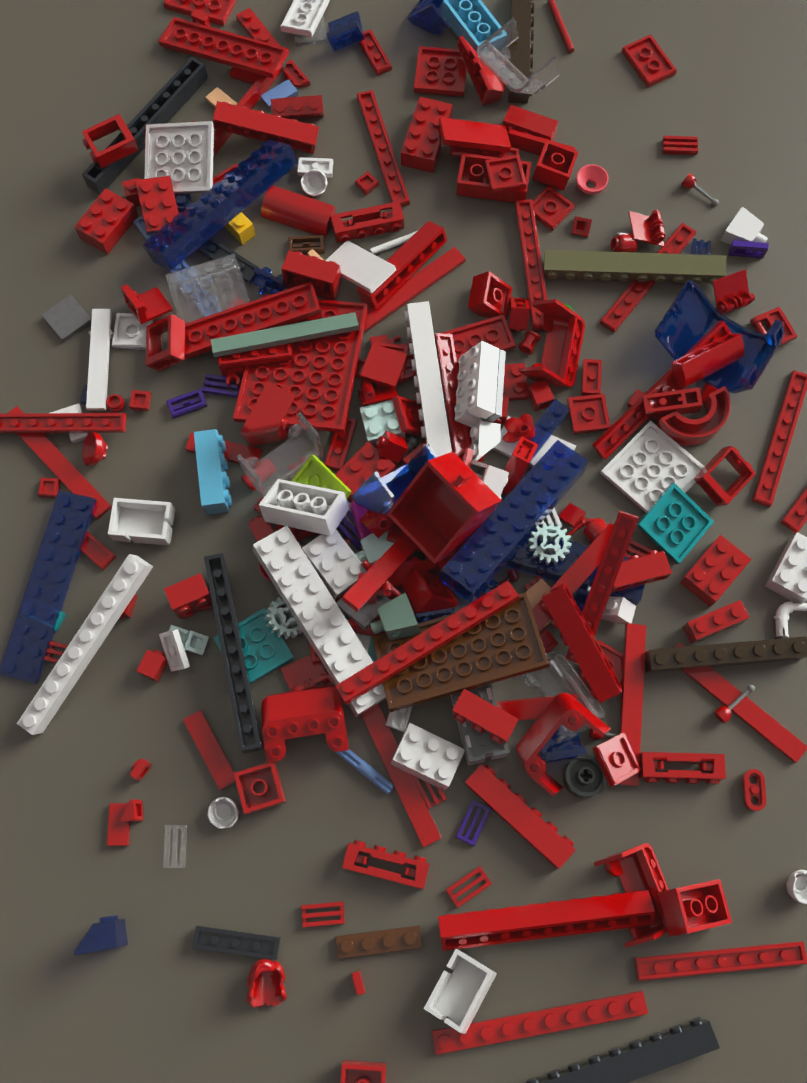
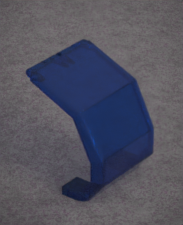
[655,280,784,394]

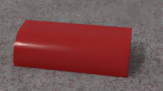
[261,185,336,239]
[671,333,744,390]

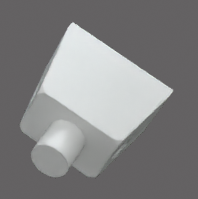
[721,207,768,245]

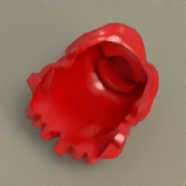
[246,959,287,1008]

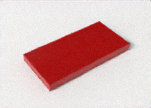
[163,0,236,26]
[438,117,511,152]

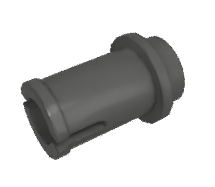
[402,436,419,459]

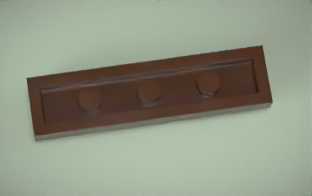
[336,925,422,959]

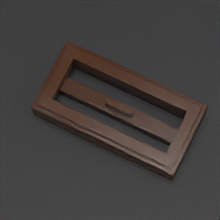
[288,235,325,255]

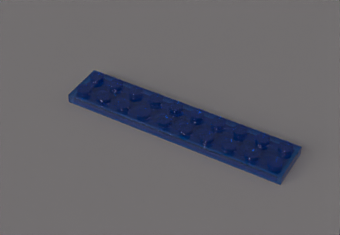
[0,491,97,684]

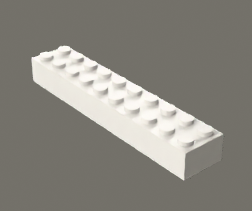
[253,526,386,717]

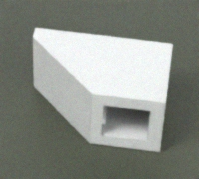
[470,420,500,461]
[601,596,636,624]

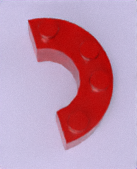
[657,386,731,445]

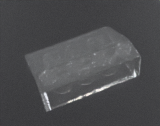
[165,254,250,324]

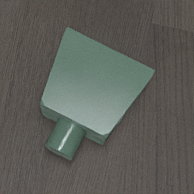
[370,593,421,640]

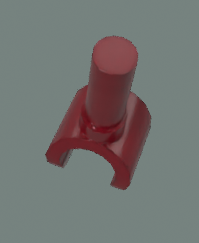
[495,569,519,588]

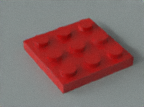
[414,46,467,96]

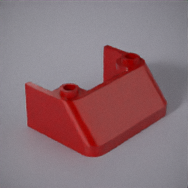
[518,299,585,387]
[240,381,296,446]
[516,692,611,796]
[594,843,669,948]

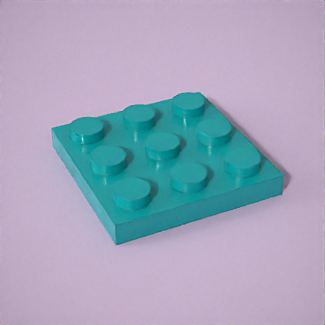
[636,483,714,564]
[213,608,294,685]

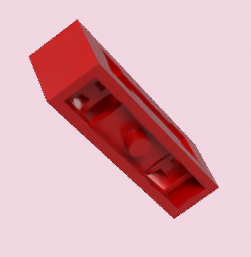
[331,201,404,243]
[639,752,726,784]
[342,840,430,889]

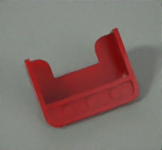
[261,685,349,763]

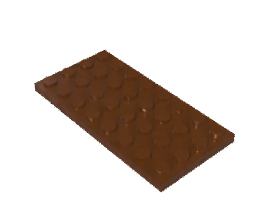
[372,592,550,712]

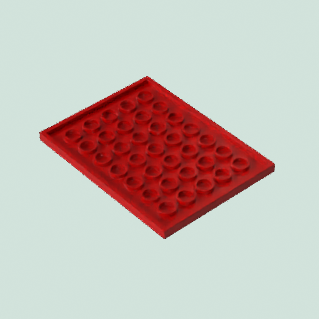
[233,294,368,433]

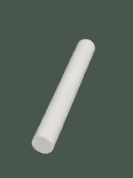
[370,231,417,255]

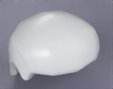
[300,169,328,197]
[207,797,239,829]
[786,870,807,905]

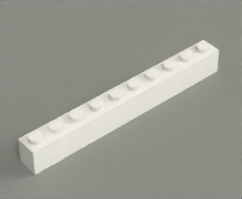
[404,301,452,462]
[17,554,153,735]

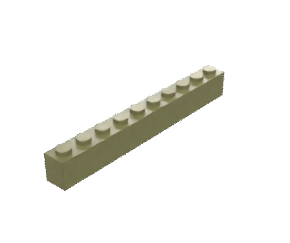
[543,250,726,285]

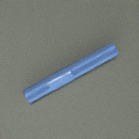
[326,744,394,794]

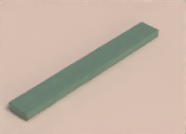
[211,312,359,357]

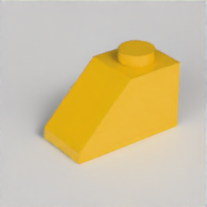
[220,211,256,245]

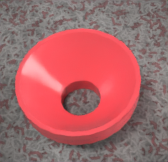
[576,164,609,195]

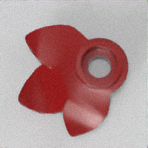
[502,413,535,443]

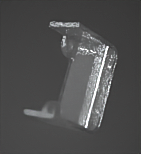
[477,18,560,94]
[237,412,323,499]
[512,652,605,743]

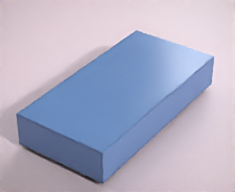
[261,79,298,111]

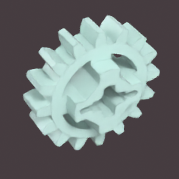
[528,522,572,565]
[264,597,302,639]

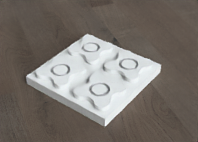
[144,121,214,194]
[600,421,705,513]

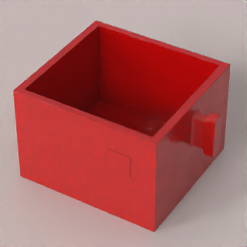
[387,452,502,564]

